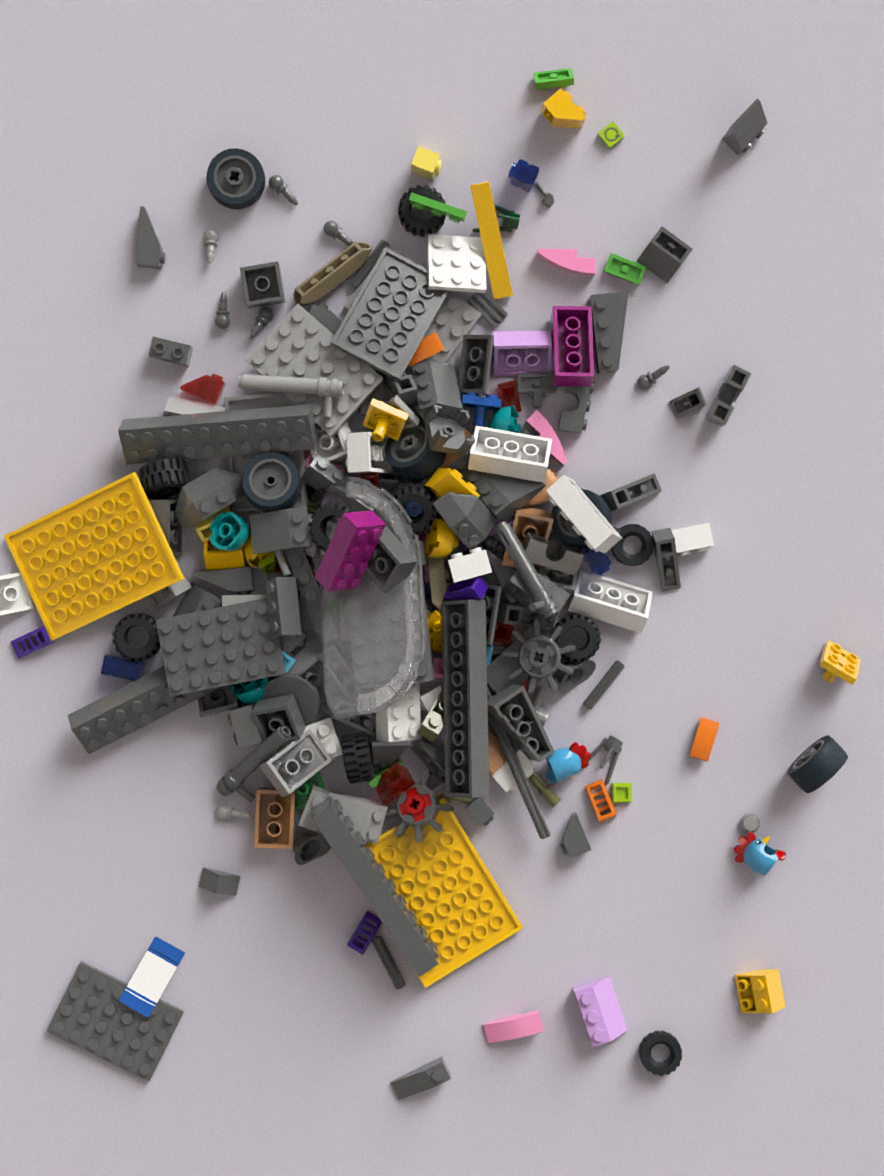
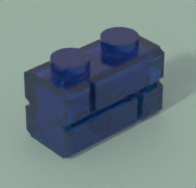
[508,159,540,193]
[583,549,612,575]
[101,654,145,681]

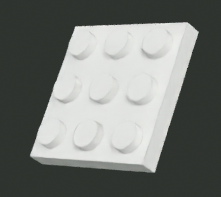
[427,234,486,293]

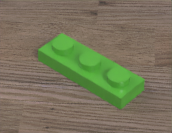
[409,192,467,223]

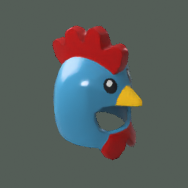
[546,742,591,786]
[734,831,786,876]

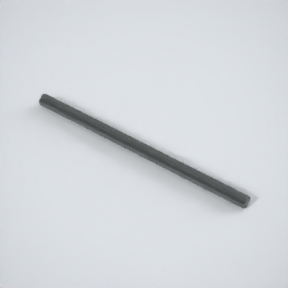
[487,687,551,839]

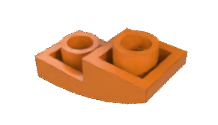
[407,332,444,368]
[689,717,719,762]

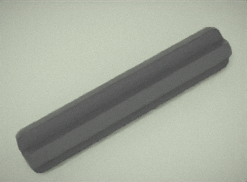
[349,240,390,289]
[583,660,625,709]
[372,936,406,990]

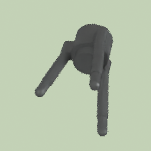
[587,735,623,784]

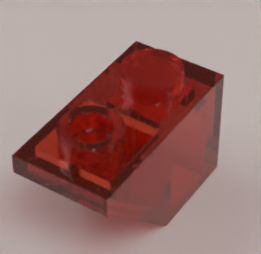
[376,762,416,806]

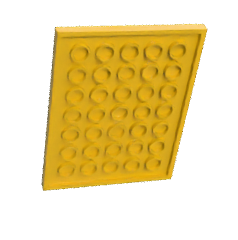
[4,472,184,641]
[365,797,523,988]

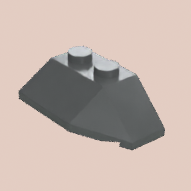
[174,467,245,530]
[433,492,498,550]

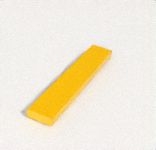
[470,181,513,299]

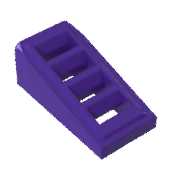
[444,576,488,600]
[10,626,54,659]
[347,910,382,955]

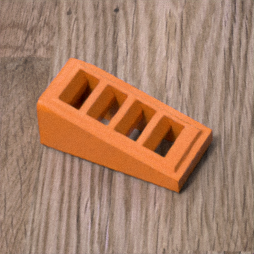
[585,779,617,823]

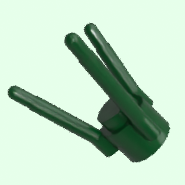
[472,204,520,232]

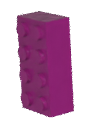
[551,306,594,387]
[314,510,386,592]

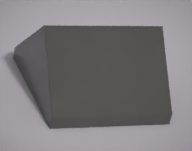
[198,685,241,717]

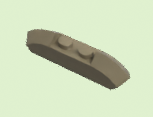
[293,241,373,306]
[425,527,451,613]

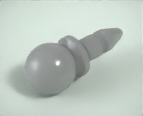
[203,229,219,264]
[216,805,251,820]

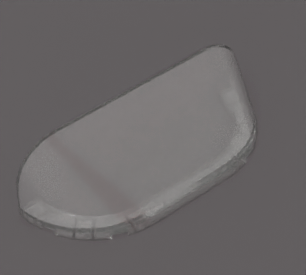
[319,476,425,718]

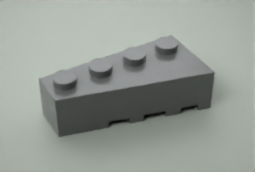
[588,291,629,374]
[487,684,555,762]

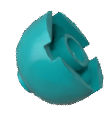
[488,405,521,433]
[209,512,249,551]
[230,678,269,704]

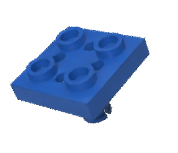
[462,392,502,427]

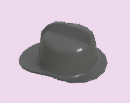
[553,660,596,693]
[292,833,332,865]

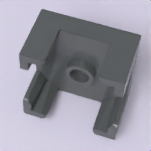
[424,405,475,456]

